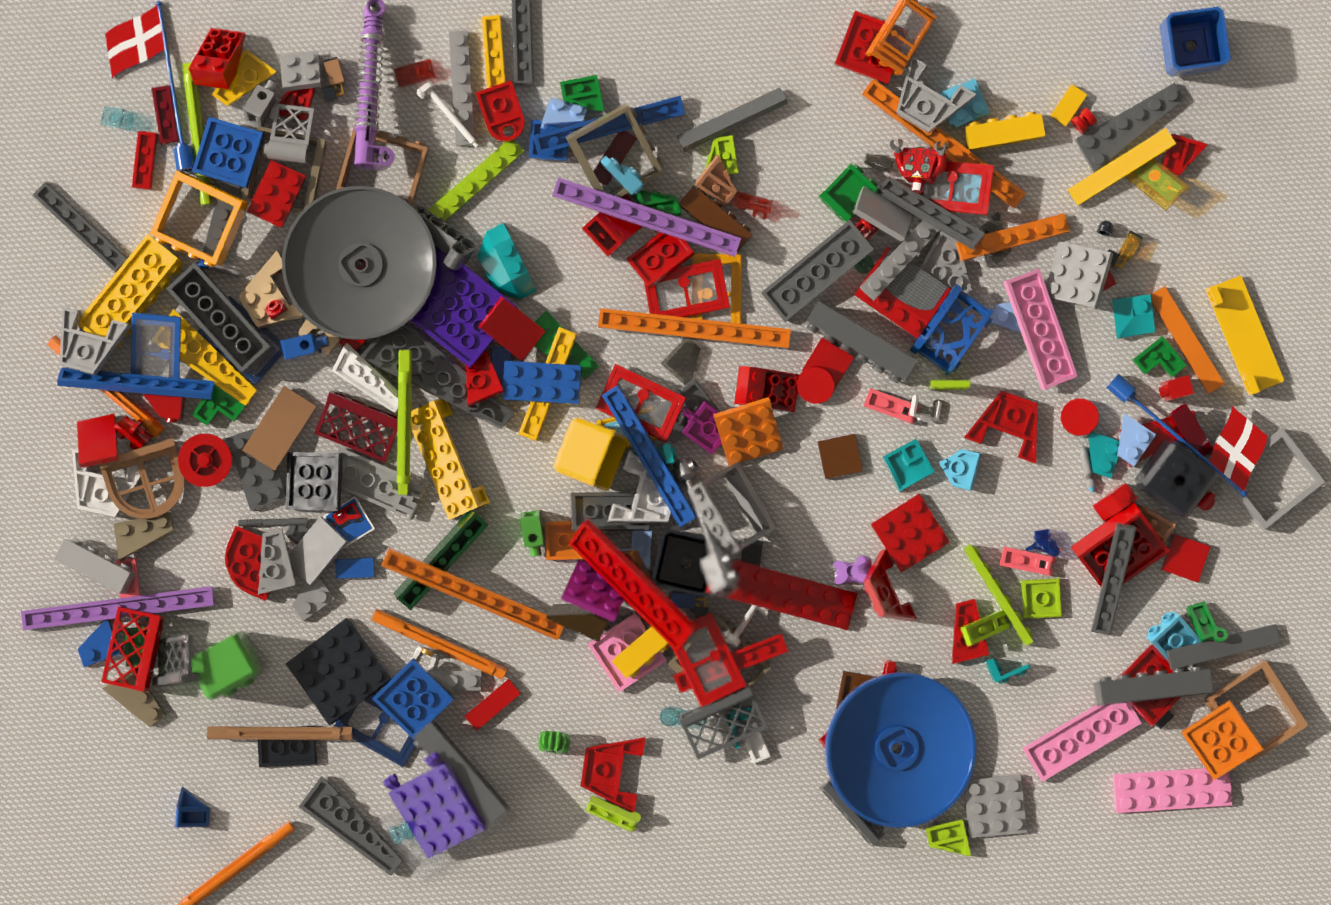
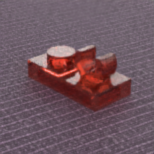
[394,59,436,88]
[733,191,773,220]

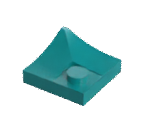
[1112,293,1156,339]
[882,439,935,492]

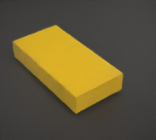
[1050,84,1087,127]

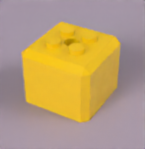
[554,417,628,492]

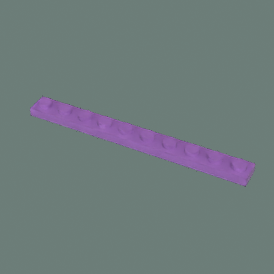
[552,177,741,257]
[21,586,215,630]

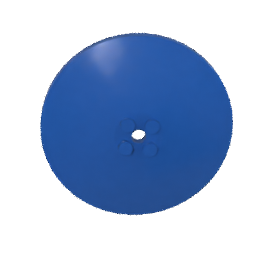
[825,672,976,828]

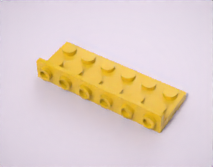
[78,234,184,350]

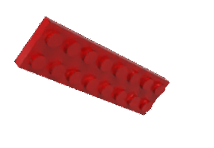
[569,519,697,652]
[706,559,858,630]

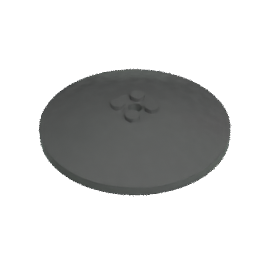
[282,186,437,340]

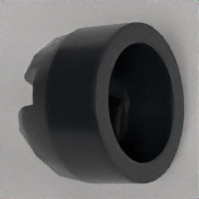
[1097,221,1113,236]

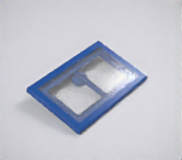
[131,312,181,378]

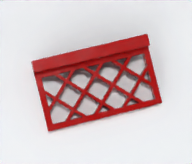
[101,607,165,692]

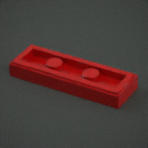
[132,131,158,190]
[465,679,521,731]

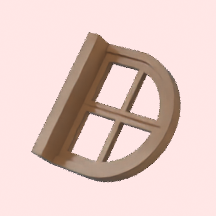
[99,438,184,519]

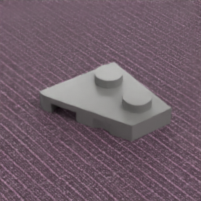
[292,577,335,621]

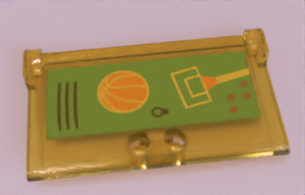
[1125,158,1190,211]

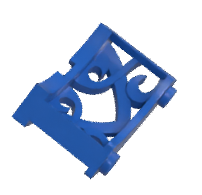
[910,284,994,376]

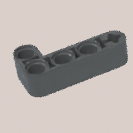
[414,205,476,270]

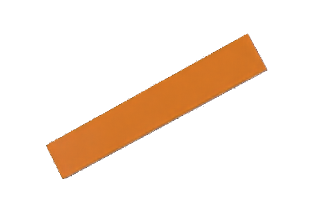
[1151,286,1225,394]

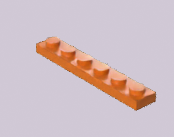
[956,213,1070,262]

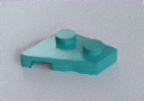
[1087,432,1120,479]

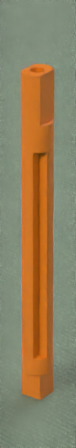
[47,335,164,437]
[371,609,508,680]
[177,821,295,905]

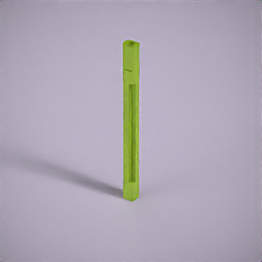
[183,62,213,206]
[397,350,412,495]

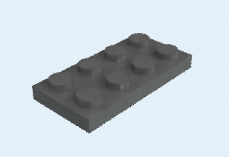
[227,428,286,511]
[570,492,649,532]

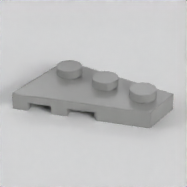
[258,529,296,594]

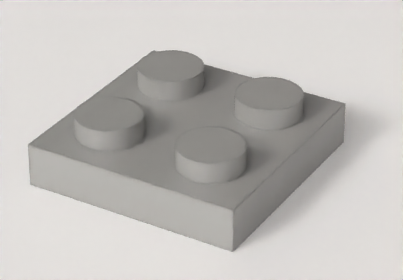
[280,51,322,92]

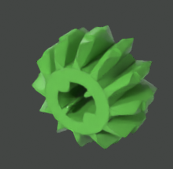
[538,731,571,754]

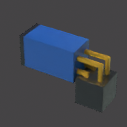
[669,593,708,619]

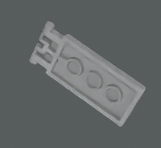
[337,447,428,520]

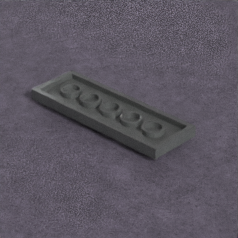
[761,220,874,322]

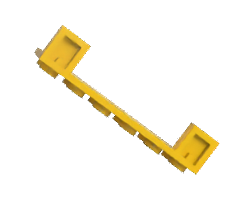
[1205,275,1284,396]
[411,399,490,519]

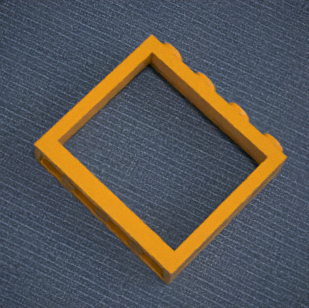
[150,171,249,267]

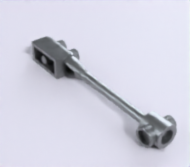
[671,458,740,599]

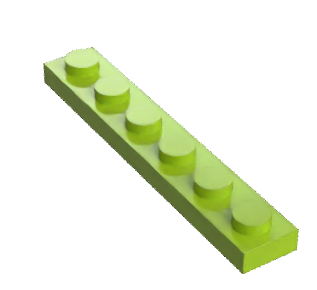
[429,140,524,222]
[962,544,1033,646]

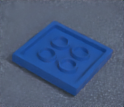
[192,117,264,188]
[372,657,454,739]

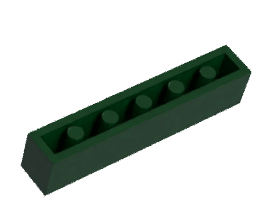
[393,510,488,611]

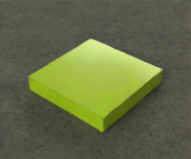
[928,380,970,390]
[1021,578,1062,619]

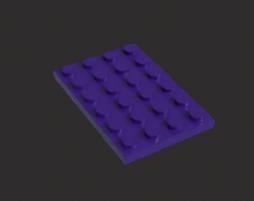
[411,246,519,368]

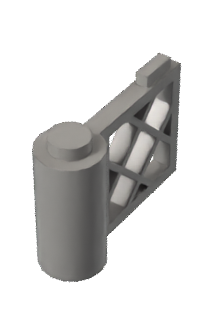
[264,104,315,164]

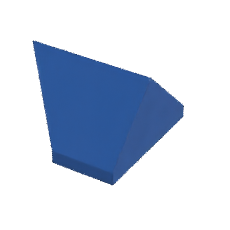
[175,787,210,828]

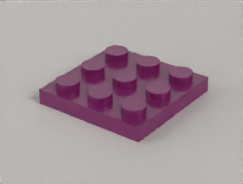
[561,559,624,622]

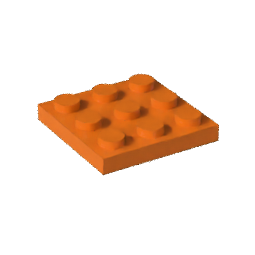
[713,397,783,466]
[1181,700,1263,780]

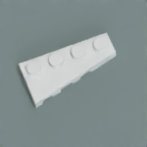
[332,343,398,413]

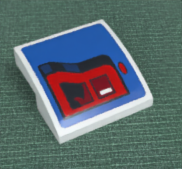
[323,496,376,549]

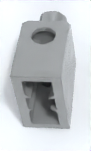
[243,80,278,127]

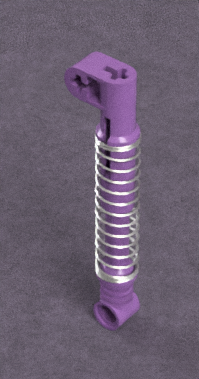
[354,0,395,171]

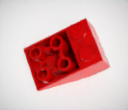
[188,28,246,89]
[582,194,642,259]
[734,366,800,412]

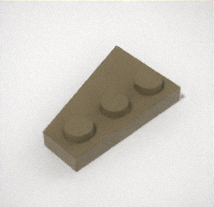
[114,512,174,562]
[102,669,166,727]

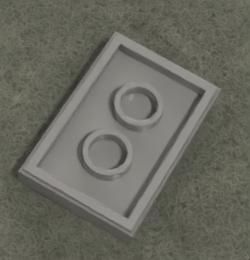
[853,186,912,242]
[289,517,348,586]

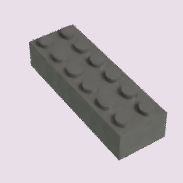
[166,263,275,375]
[805,301,917,384]
[413,721,510,826]

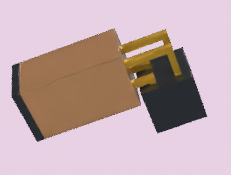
[322,57,345,102]

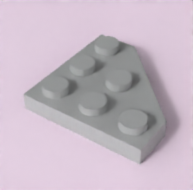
[920,231,972,307]

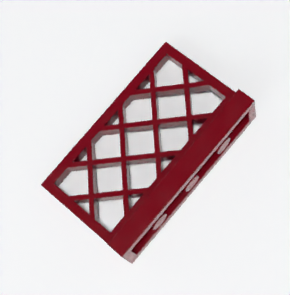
[314,390,398,462]

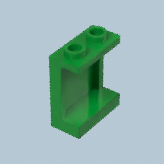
[818,163,878,224]

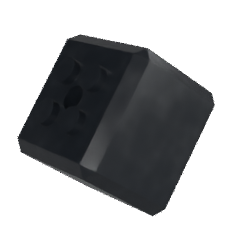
[1135,439,1217,518]
[652,529,708,597]

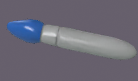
[197,260,243,276]

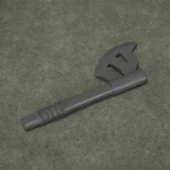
[238,518,309,544]

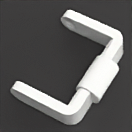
[910,395,942,422]

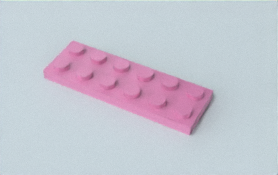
[1003,268,1078,390]
[1022,703,1142,782]
[1113,768,1232,813]

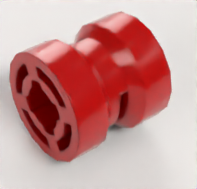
[1070,108,1097,134]

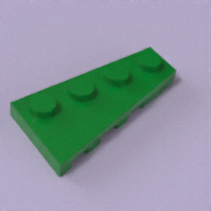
[534,310,599,379]

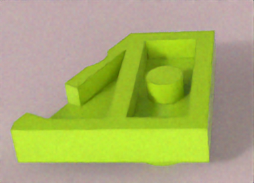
[705,135,739,175]
[925,819,971,856]

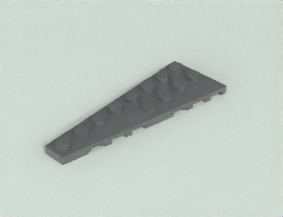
[361,324,514,429]

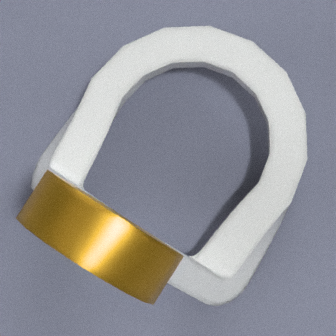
[413,647,438,670]

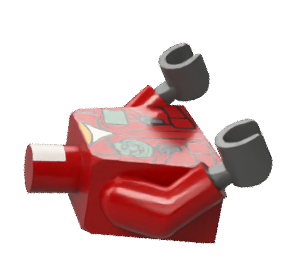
[890,139,949,193]

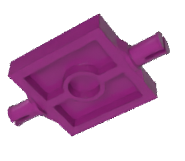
[680,401,722,455]

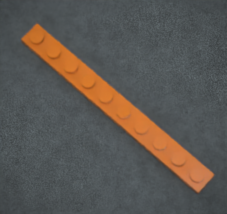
[861,79,1026,209]
[598,308,791,349]
[381,548,564,640]

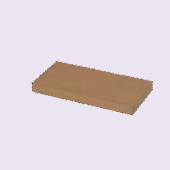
[242,386,316,471]

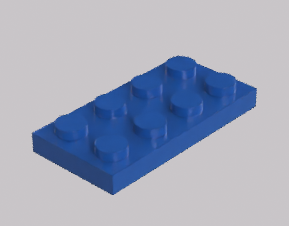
[502,361,582,404]

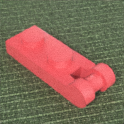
[863,388,920,425]
[999,547,1056,576]

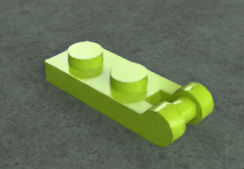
[961,609,1010,646]
[586,795,641,832]

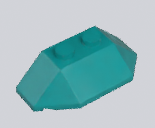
[477,223,537,300]

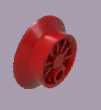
[178,433,232,487]

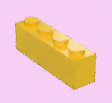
[964,111,1045,151]
[612,627,670,679]

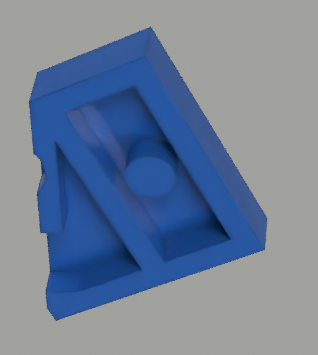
[77,619,121,667]

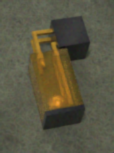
[1107,231,1143,269]

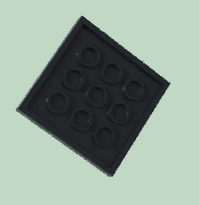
[285,618,391,726]

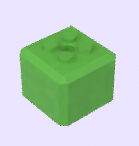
[192,631,264,700]

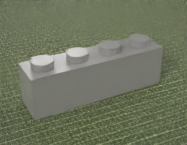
[55,538,136,594]

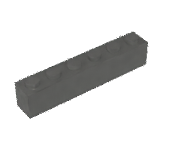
[1093,666,1213,706]

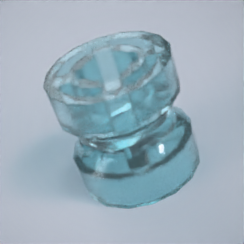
[660,706,679,727]
[388,821,414,846]

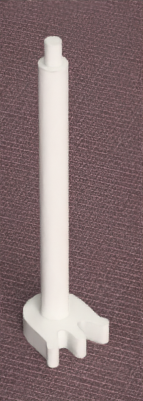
[417,81,479,148]
[722,605,759,647]

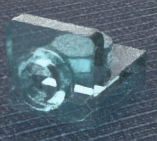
[100,106,133,131]

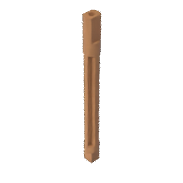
[207,726,353,740]

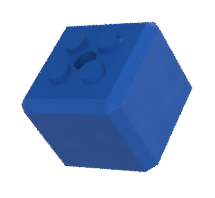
[1159,7,1231,77]

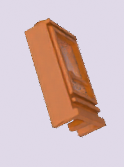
[865,0,937,76]

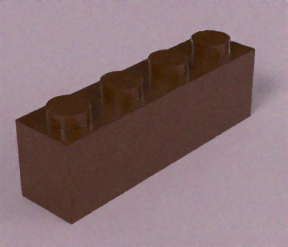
[679,185,752,254]

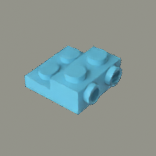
[940,79,990,129]
[600,156,644,195]
[1146,611,1201,660]

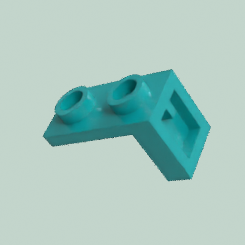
[984,658,1030,684]
[726,706,752,749]

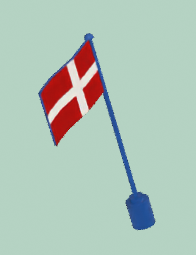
[105,1,195,172]
[1106,374,1267,497]

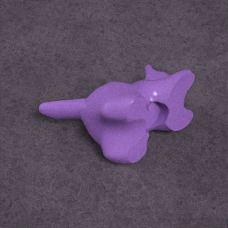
[833,556,872,585]

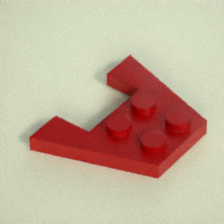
[963,390,1038,464]
[863,549,917,621]
[580,737,646,812]

